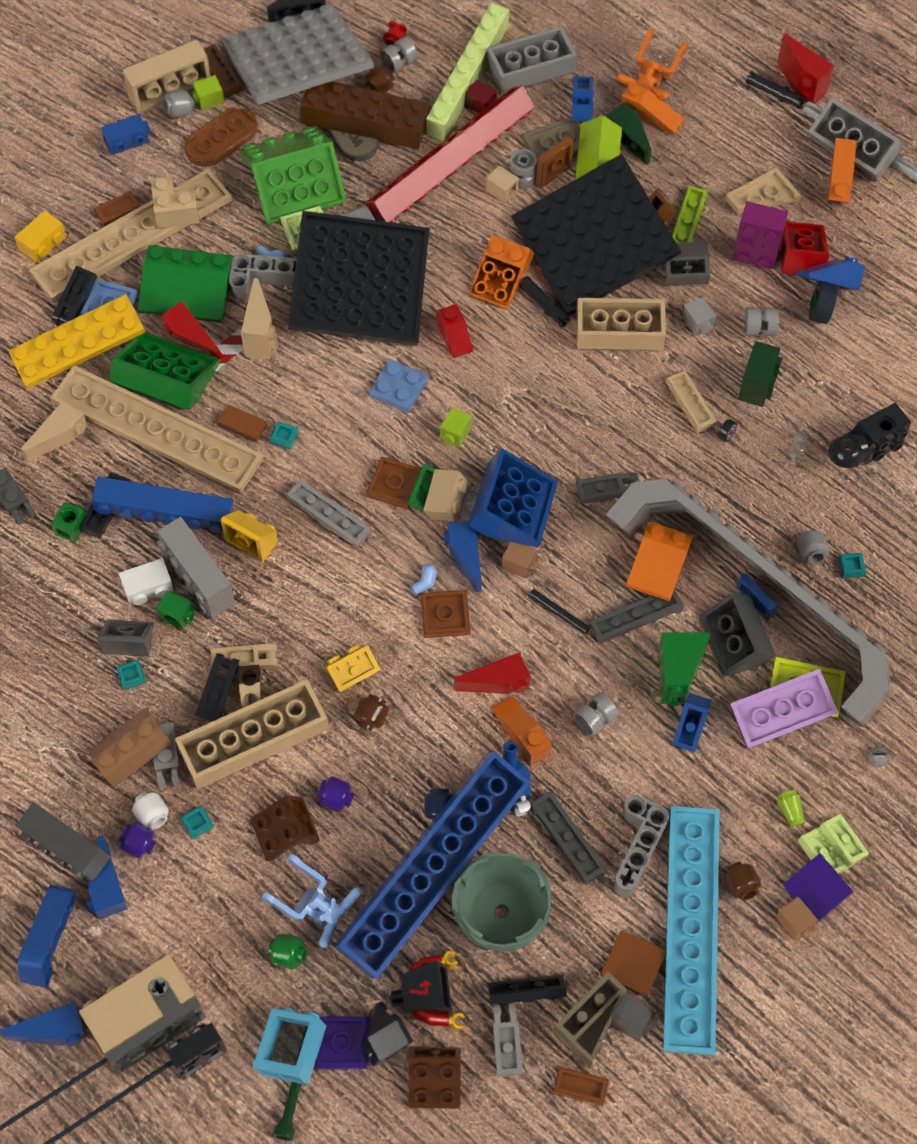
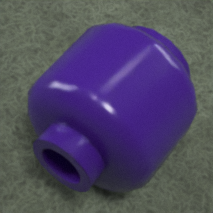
[317,776,354,812]
[118,822,156,858]

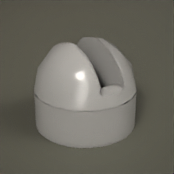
[868,746,888,768]

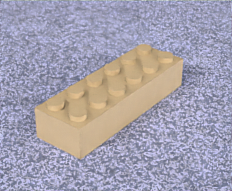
[175,679,329,790]

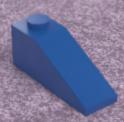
[796,256,865,291]
[444,521,482,592]
[87,835,128,920]
[0,1002,88,1046]

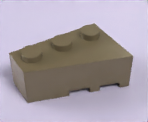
[552,971,627,1068]

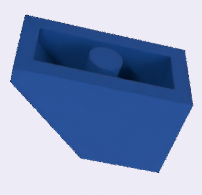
[672,692,712,752]

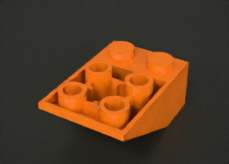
[468,234,534,310]

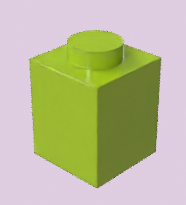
[191,75,225,111]
[440,407,472,447]

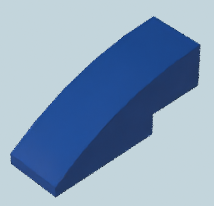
[572,76,594,121]

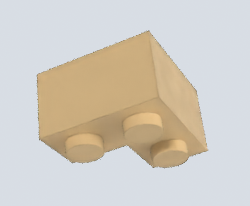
[151,176,200,228]

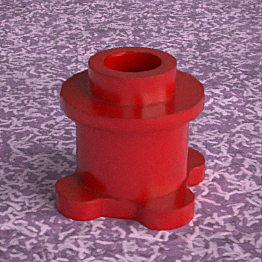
[383,21,407,46]

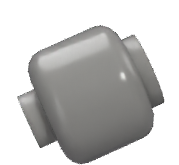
[162,90,194,118]
[796,530,830,564]

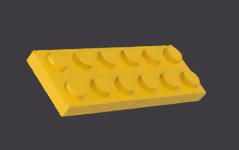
[8,294,146,389]

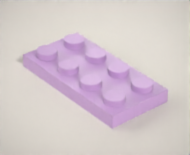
[730,668,838,749]

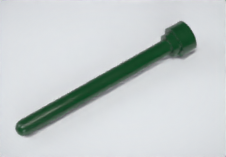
[272,1026,308,1141]

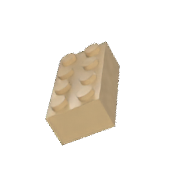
[122,40,211,114]
[576,298,666,350]

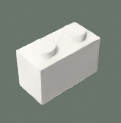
[119,558,174,606]

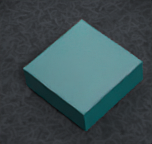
[270,422,299,450]
[838,553,866,579]
[116,659,146,690]
[180,805,214,840]

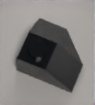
[361,1001,413,1067]

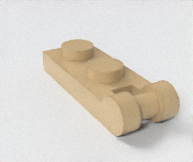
[211,643,278,673]

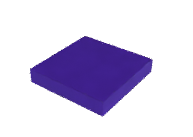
[783,853,854,924]
[315,1016,368,1070]

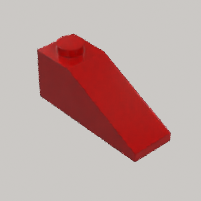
[161,301,223,358]
[454,652,531,694]

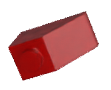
[437,304,473,359]

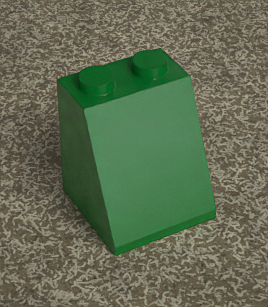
[658,632,710,706]

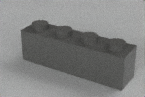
[15,802,111,881]

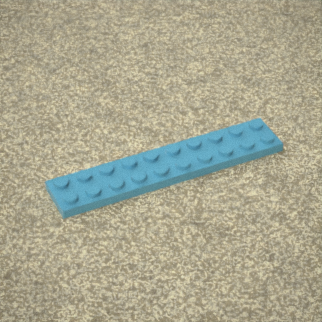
[663,806,720,1056]

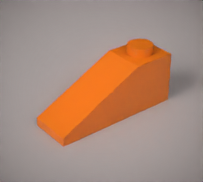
[621,82,684,135]
[826,138,857,204]
[492,696,552,766]

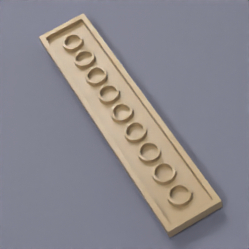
[29,168,232,303]
[50,365,264,493]

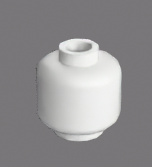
[132,792,169,829]

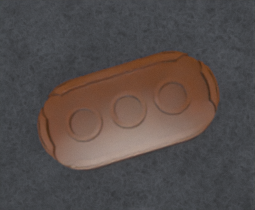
[185,108,258,167]

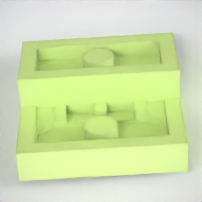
[797,814,869,874]

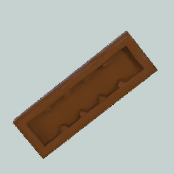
[203,44,243,98]

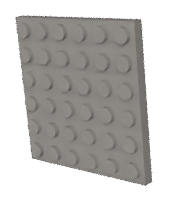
[221,4,374,105]

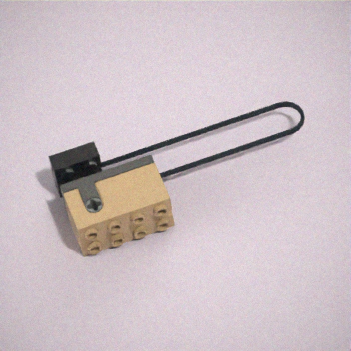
[0,954,227,1144]

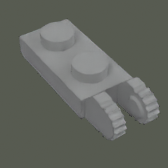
[153,722,180,789]
[493,1003,523,1077]

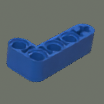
[18,885,76,988]

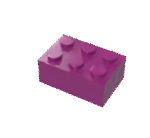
[732,201,789,269]

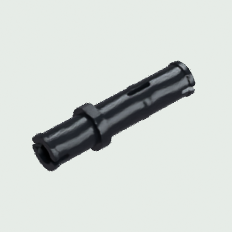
[746,71,805,109]
[519,276,570,327]

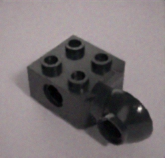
[828,402,911,468]

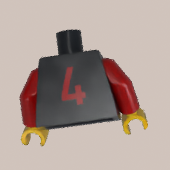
[390,951,465,1031]

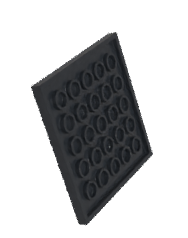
[511,154,682,316]
[288,210,429,346]

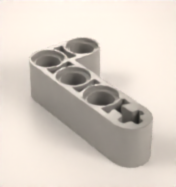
[229,254,297,300]
[614,795,669,898]

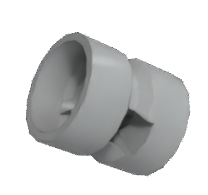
[380,36,418,73]
[510,149,537,189]
[744,307,779,336]
[573,692,619,737]

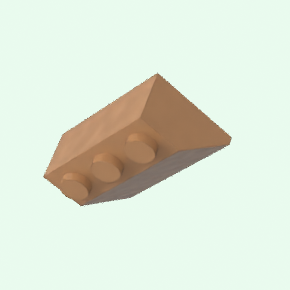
[89,707,173,787]

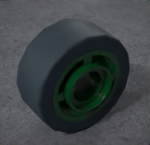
[809,281,837,324]

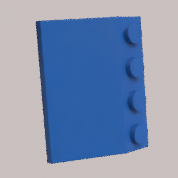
[468,448,558,548]

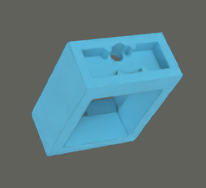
[252,1007,326,1085]

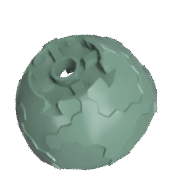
[452,852,552,952]

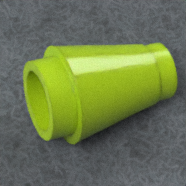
[777,790,805,828]

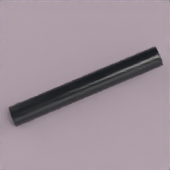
[529,589,590,634]

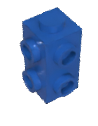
[100,114,151,155]

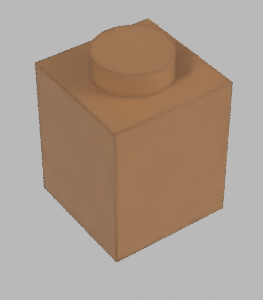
[502,542,539,579]
[776,897,818,941]

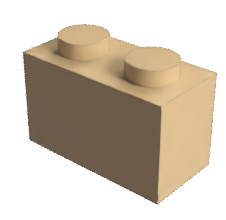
[423,469,468,522]

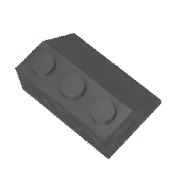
[700,592,776,676]

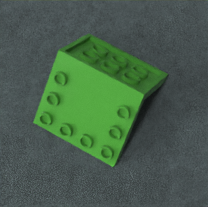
[239,126,347,225]

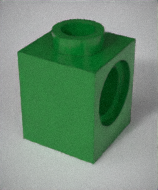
[51,502,86,543]
[156,590,195,630]

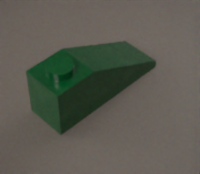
[606,102,652,165]

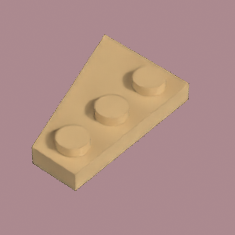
[725,167,801,214]

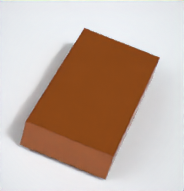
[94,191,141,227]
[217,404,267,442]
[553,1066,609,1107]

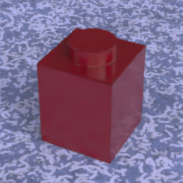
[465,80,497,113]

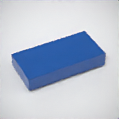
[737,573,777,620]

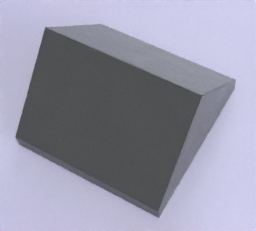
[97,620,154,657]

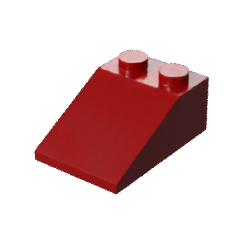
[777,33,834,104]
[780,221,829,276]

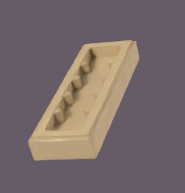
[666,370,717,433]

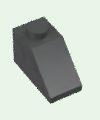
[611,992,653,1041]

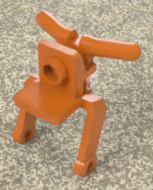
[616,29,688,99]

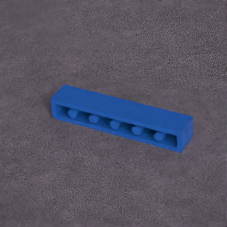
[92,476,233,533]

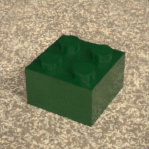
[738,341,782,407]

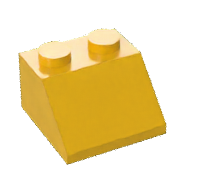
[221,510,278,562]

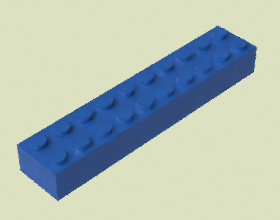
[333,751,531,979]

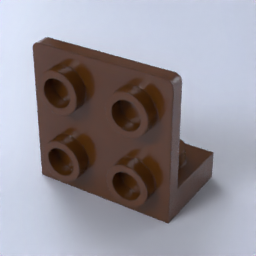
[250,795,320,861]
[408,1047,461,1109]

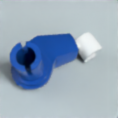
[503,742,531,817]

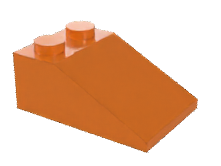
[626,521,693,601]

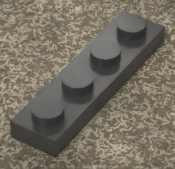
[589,590,683,644]
[531,791,607,885]

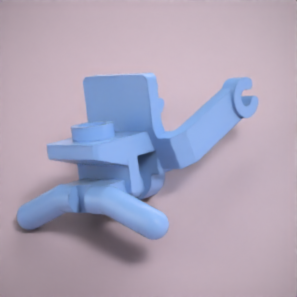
[261,854,362,948]

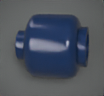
[424,789,453,819]

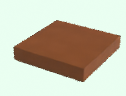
[536,136,573,188]
[366,456,421,510]
[421,590,470,638]
[600,930,666,998]

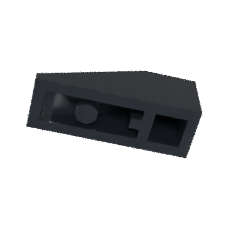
[266,0,326,22]

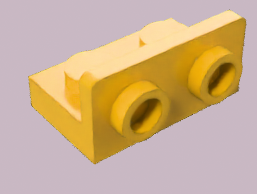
[323,643,381,692]

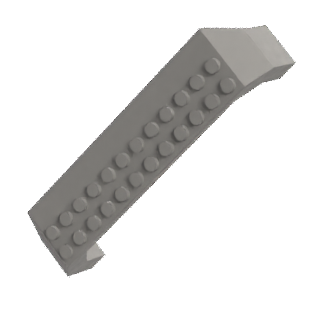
[606,479,891,726]

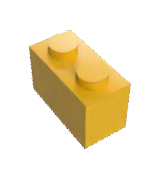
[15,210,66,263]

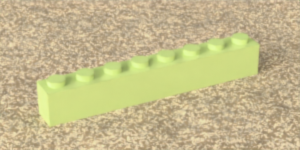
[426,3,509,141]

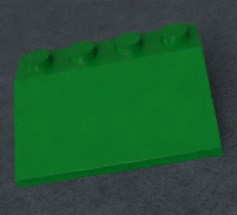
[138,245,233,323]
[110,332,220,410]

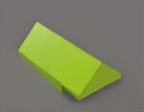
[575,115,622,180]

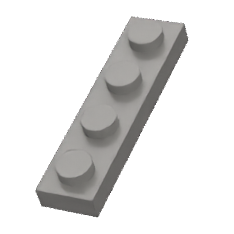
[286,479,371,548]

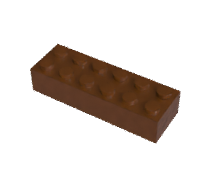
[300,81,430,150]

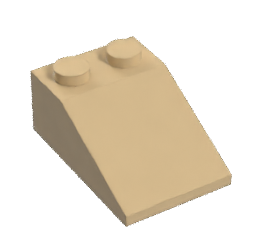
[241,278,277,360]

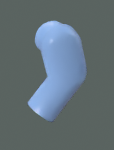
[256,245,288,257]
[410,564,437,595]

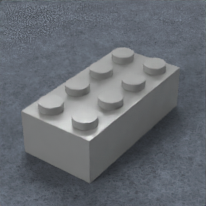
[487,26,577,94]
[808,97,903,181]
[157,517,236,619]

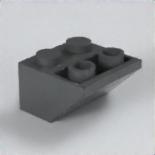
[664,242,710,286]

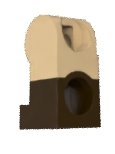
[238,665,262,708]

